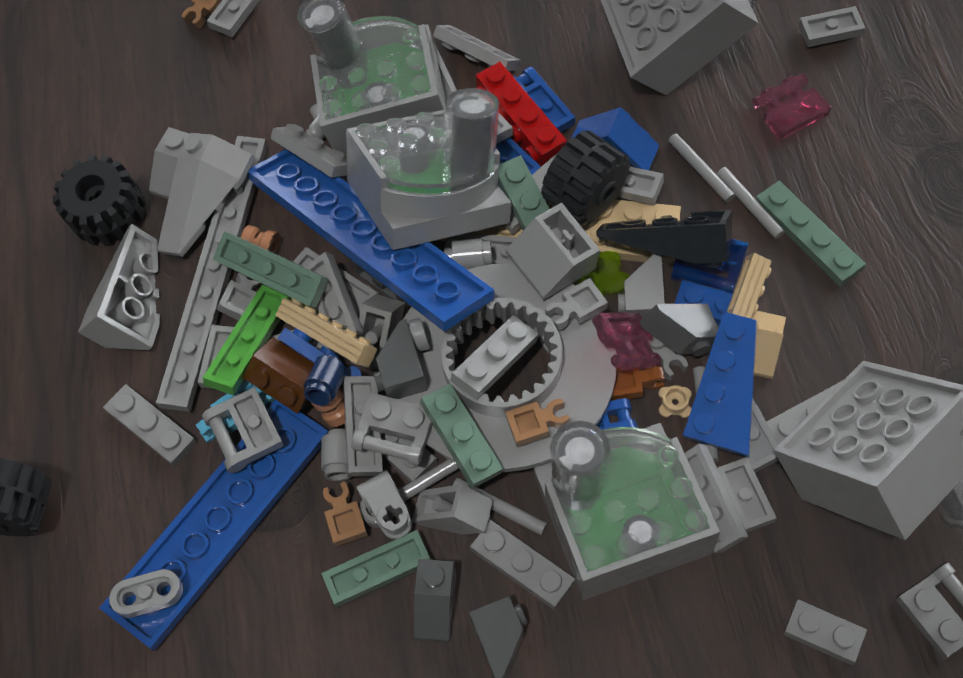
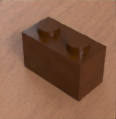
[243,337,314,414]

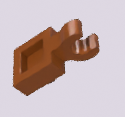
[611,362,665,401]

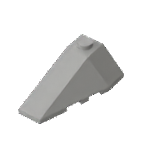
[157,133,255,257]
[78,224,160,350]

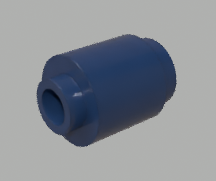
[304,355,347,406]

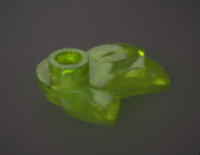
[575,251,630,296]

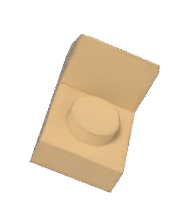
[752,311,786,379]

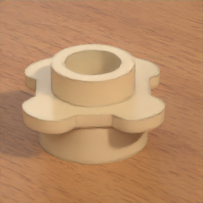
[658,386,692,418]

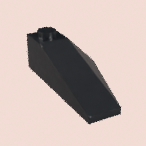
[596,210,732,268]

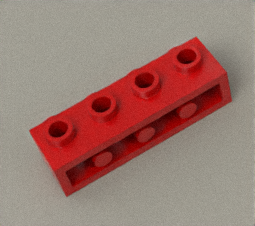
[475,61,567,167]

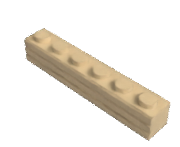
[727,253,771,318]
[275,298,377,367]

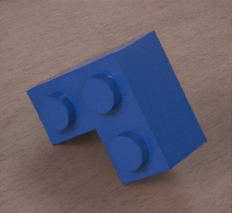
[571,107,659,170]

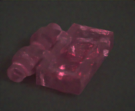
[752,73,832,140]
[591,313,660,370]

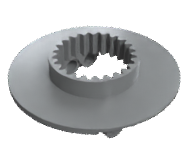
[399,263,617,472]

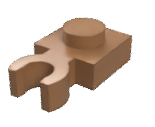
[182,0,222,30]
[505,399,570,447]
[323,482,368,547]

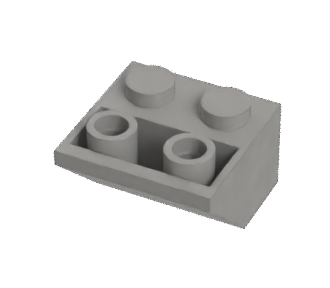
[506,203,600,300]

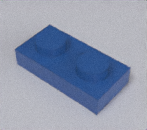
[674,280,733,325]

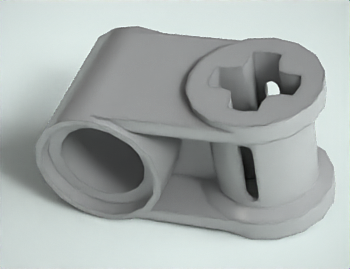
[356,470,412,540]

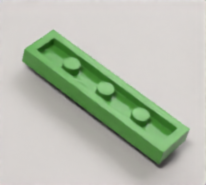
[202,285,291,396]

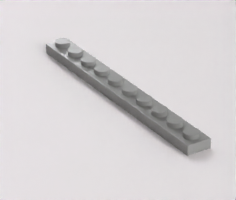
[156,136,268,412]

